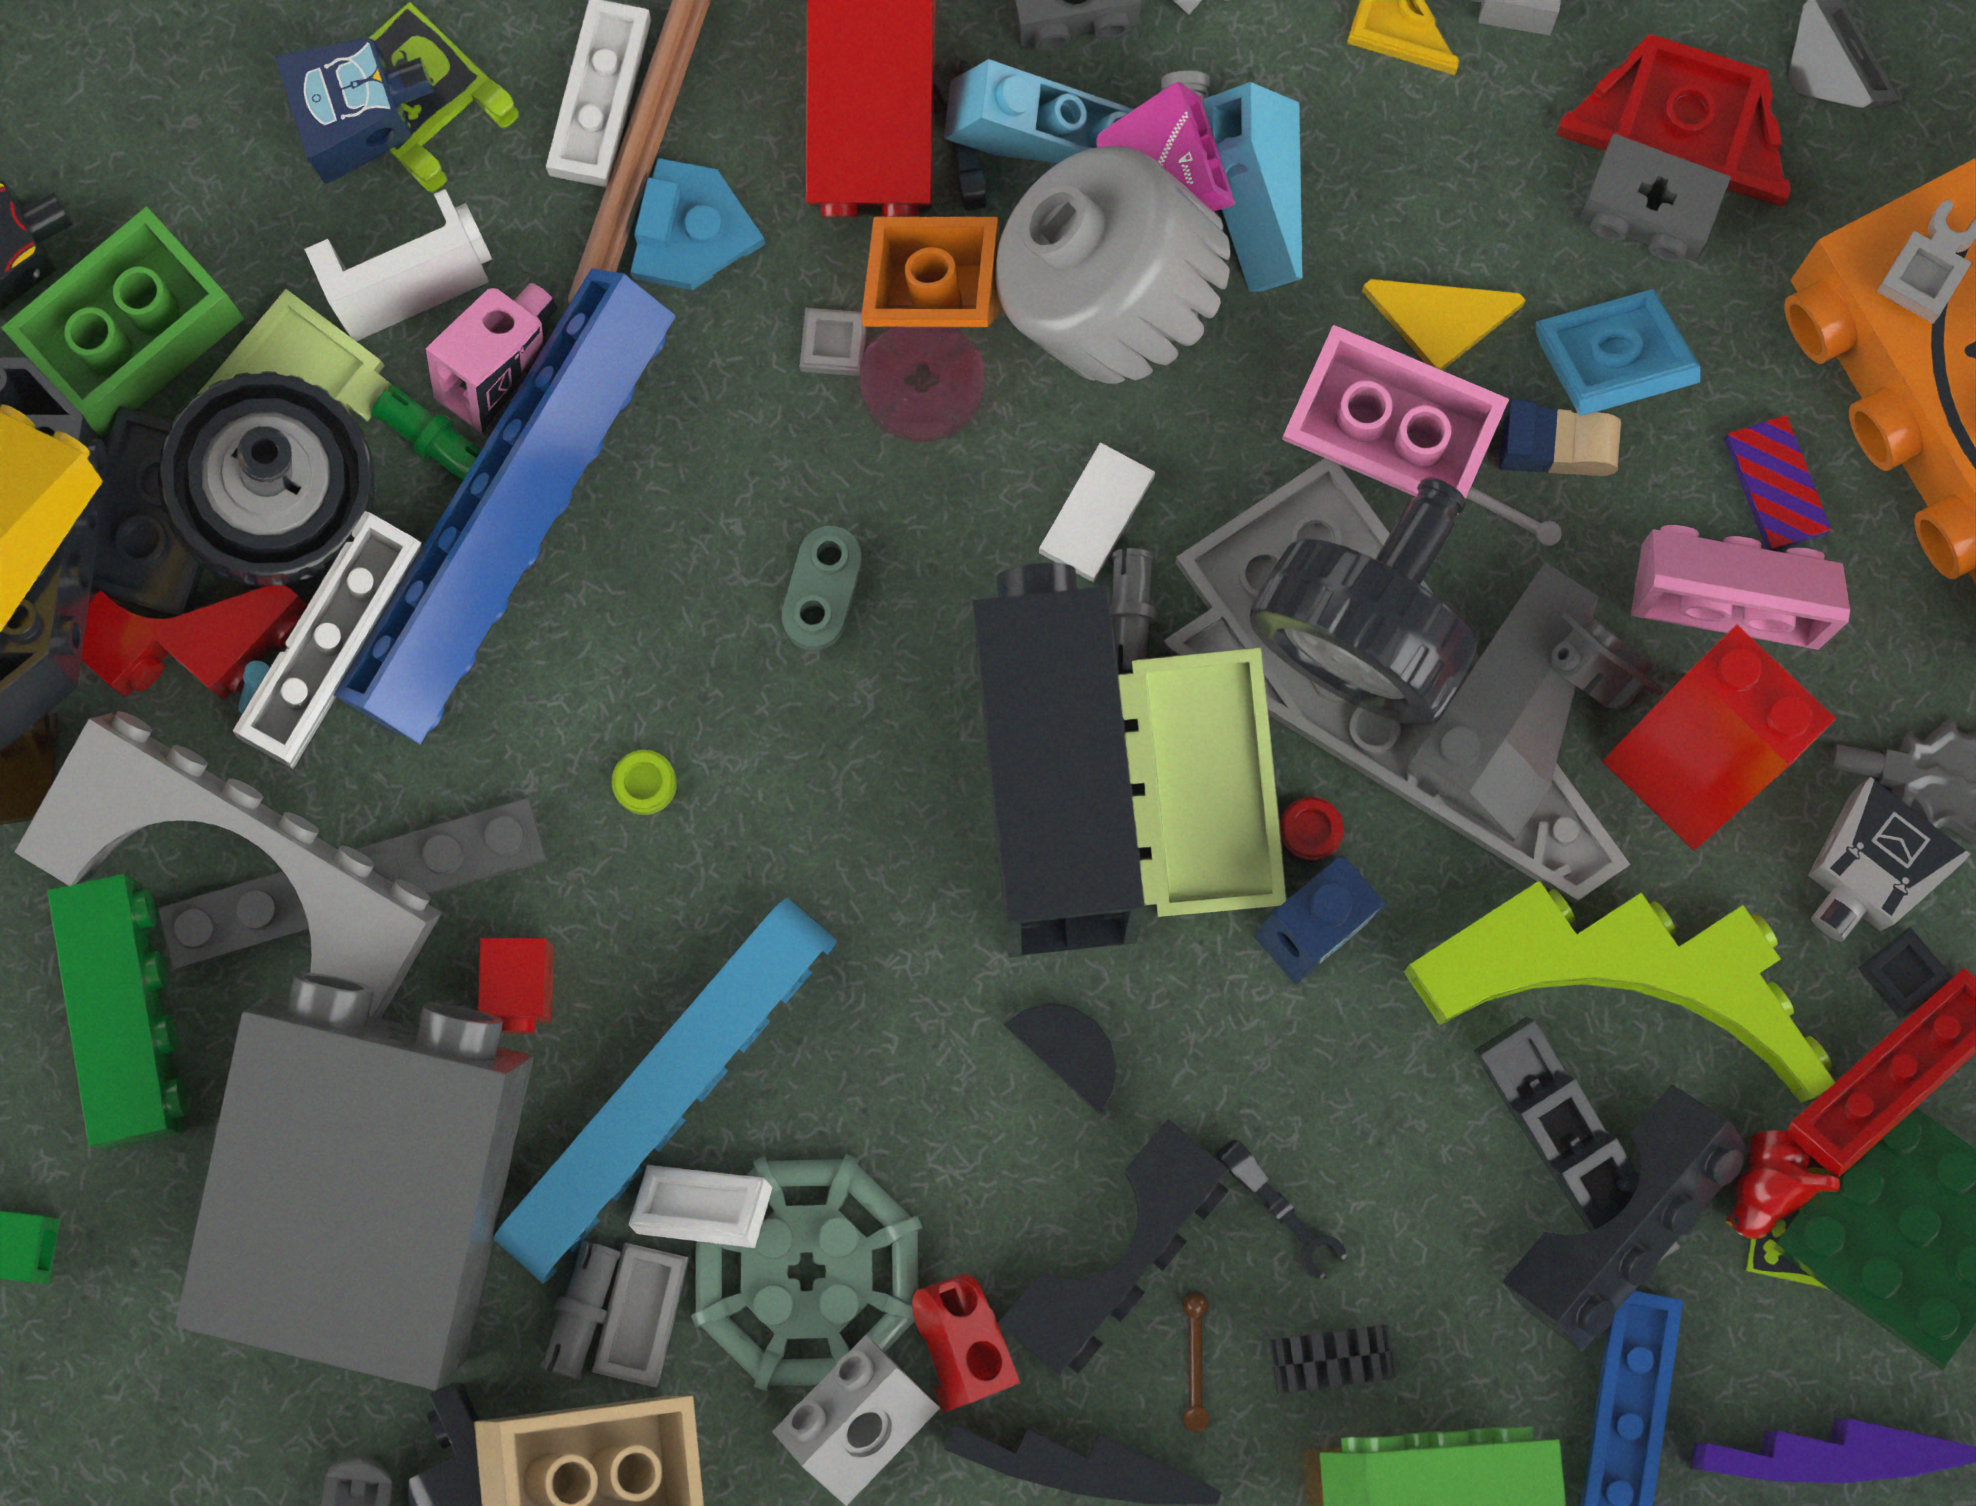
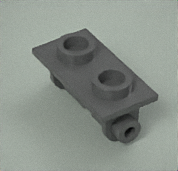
[1551,611,1664,710]

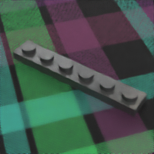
[157,798,548,972]

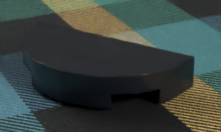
[1004,1004,1116,1113]

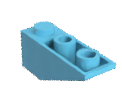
[944,59,1134,163]
[1204,82,1302,291]

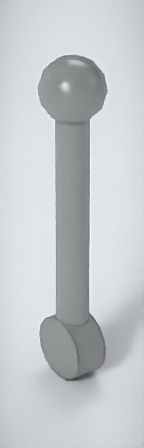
[1466,486,1562,546]

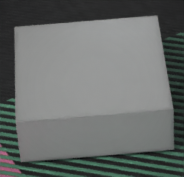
[800,308,867,376]

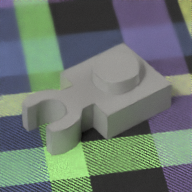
[1877,199,1976,324]

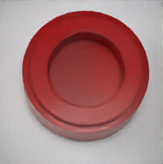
[1279,797,1344,862]

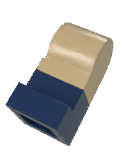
[1499,399,1621,476]

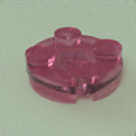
[859,327,985,442]

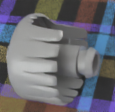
[995,146,1230,384]

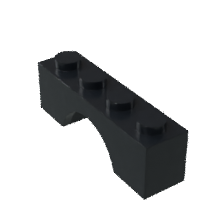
[1502,1084,1751,1352]
[998,1119,1229,1376]

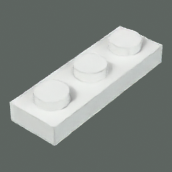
[546,0,652,188]

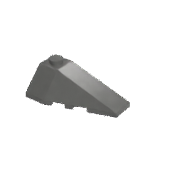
[1405,562,1599,842]

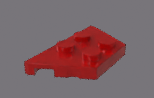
[1555,34,1791,207]

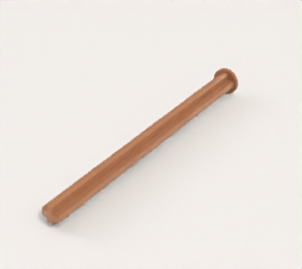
[568,0,711,304]

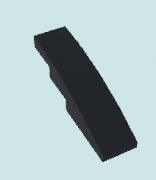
[1473,1016,1680,1261]
[944,1424,1222,1505]

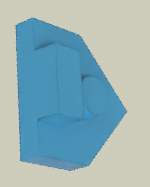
[630,158,765,290]

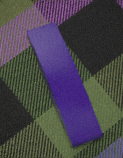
[1690,1418,1976,1483]

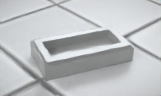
[592,1242,689,1387]

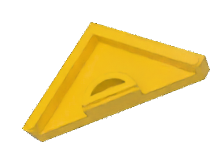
[1347,0,1459,75]
[1362,279,1526,371]

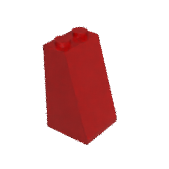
[806,0,936,219]
[1601,624,1836,851]

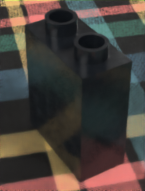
[973,563,1145,957]

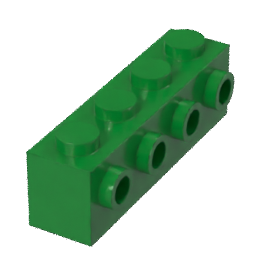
[47,874,188,1150]

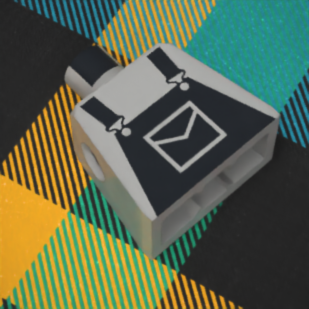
[1808,777,1970,942]

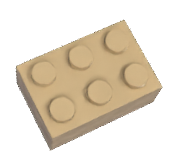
[475,1396,704,1506]

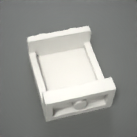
[305,189,492,341]

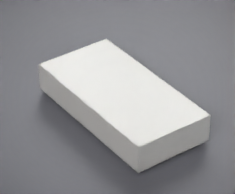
[1039,442,1155,582]
[629,1165,773,1248]

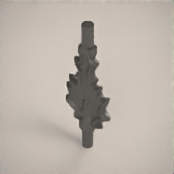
[1829,718,1976,845]

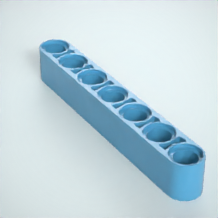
[493,898,837,1284]

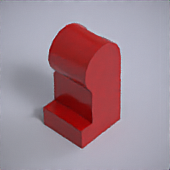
[912,1273,1020,1413]

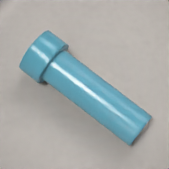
[238,661,270,714]

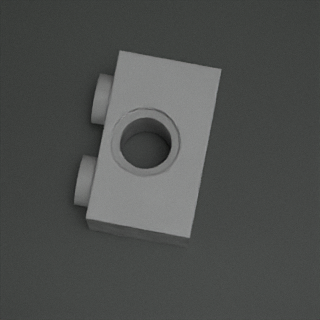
[772,1335,940,1506]

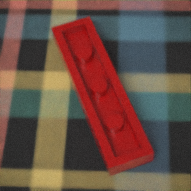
[1786,968,1976,1178]

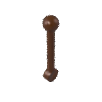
[1182,1292,1209,1433]

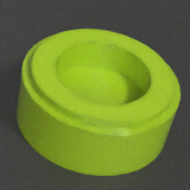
[612,750,677,815]

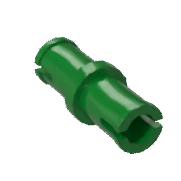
[371,384,482,481]

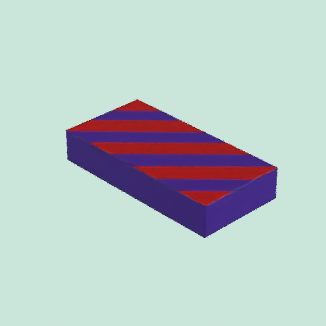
[1724,415,1831,551]

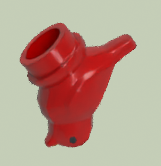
[1726,1130,1840,1240]

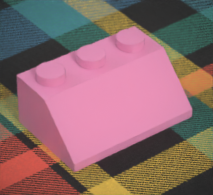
[1282,325,1509,515]
[1631,525,1850,650]

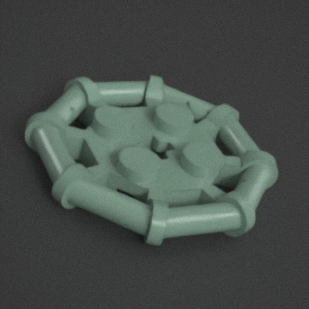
[691,1154,923,1392]

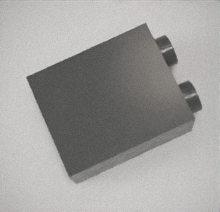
[175,973,534,1391]

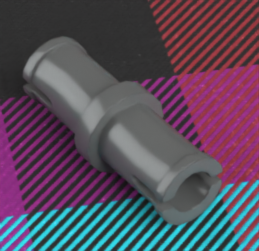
[1110,548,1156,674]
[540,1240,621,1381]

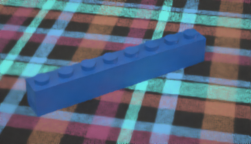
[334,268,676,744]

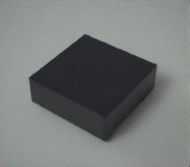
[1858,927,1953,1019]

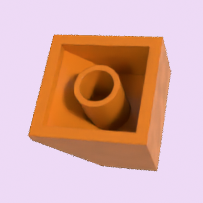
[861,217,1001,327]

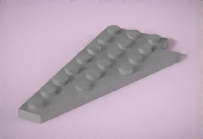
[1163,458,1630,904]

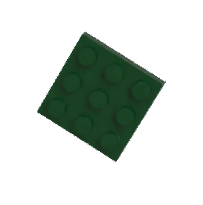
[1773,1108,1976,1371]

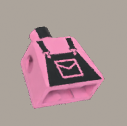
[426,283,557,434]

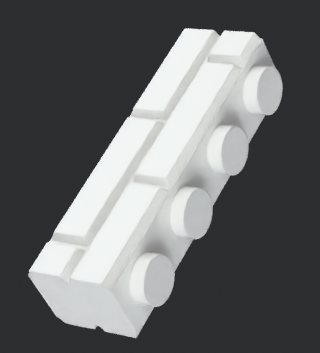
[233,511,422,769]

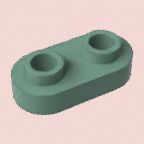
[782,526,862,650]

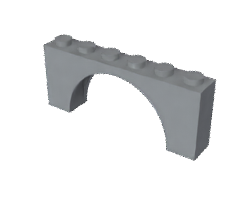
[14,711,442,1019]

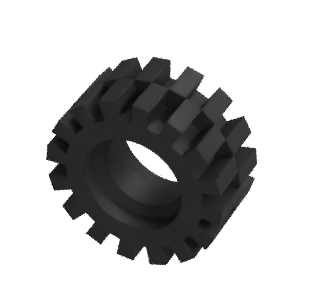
[1269,1324,1396,1394]

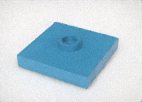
[1535,289,1700,416]

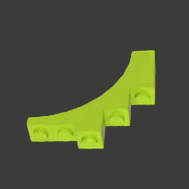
[1403,880,1835,1103]

